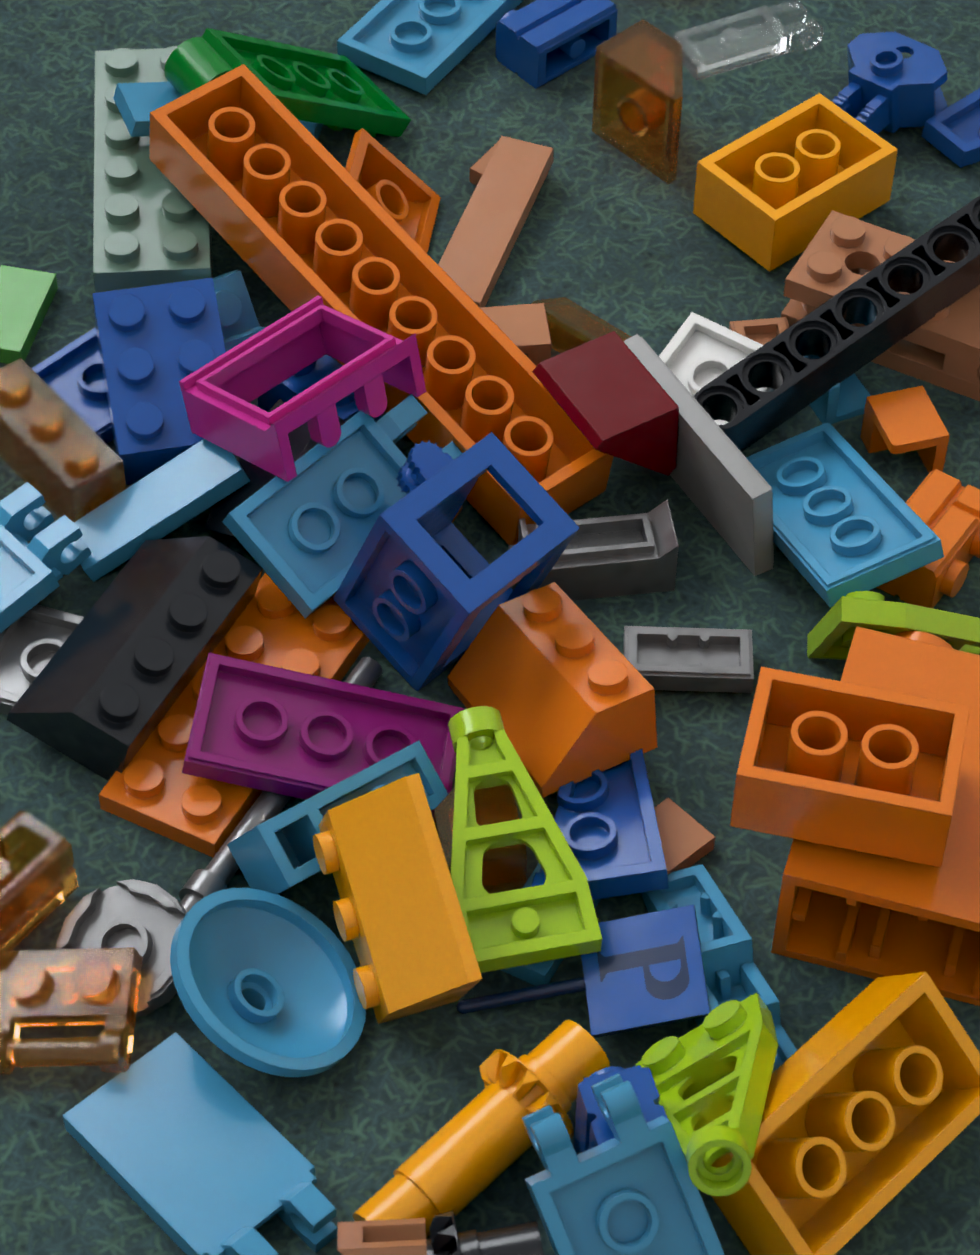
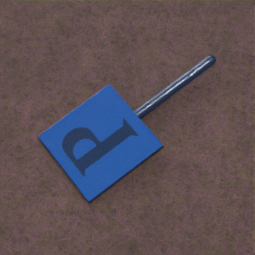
[457,904,711,1038]

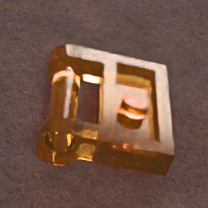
[0,947,143,1075]

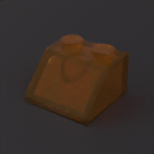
[592,19,683,184]

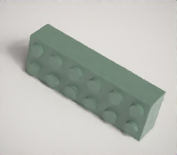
[93,46,213,293]

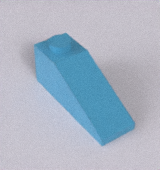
[227,741,451,894]

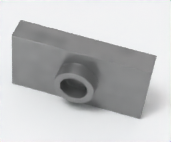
[623,626,754,693]

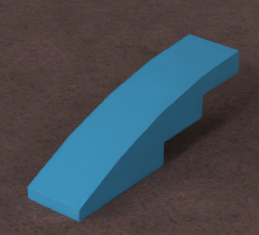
[641,864,797,1077]

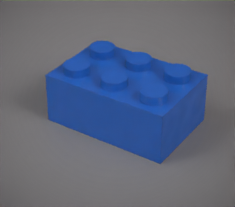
[92,277,236,485]

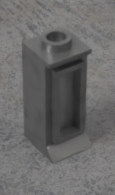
[508,500,679,601]

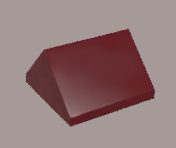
[532,331,679,476]

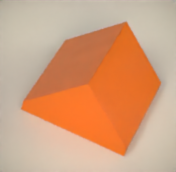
[345,128,441,253]

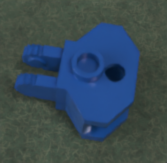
[831,32,948,134]

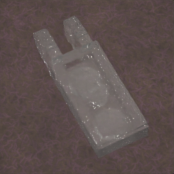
[672,0,825,81]

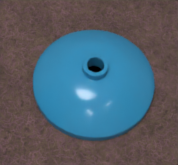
[170,888,366,1077]

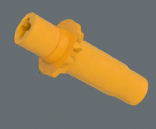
[353,1019,610,1238]

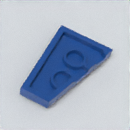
[531,749,669,900]

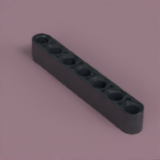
[694,196,980,452]

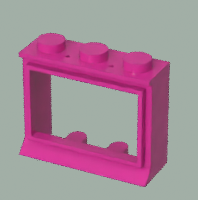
[179,295,426,482]

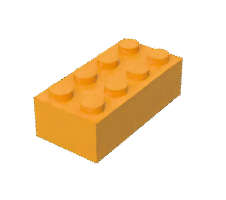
[685,972,980,1255]

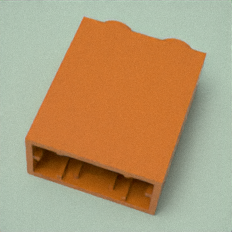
[771,626,980,1006]

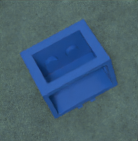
[333,432,580,692]

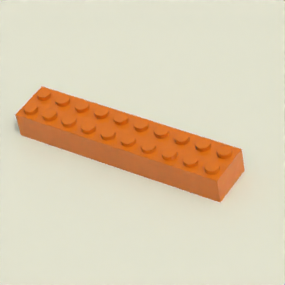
[149,64,614,545]

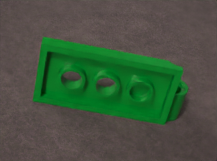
[164,28,411,137]

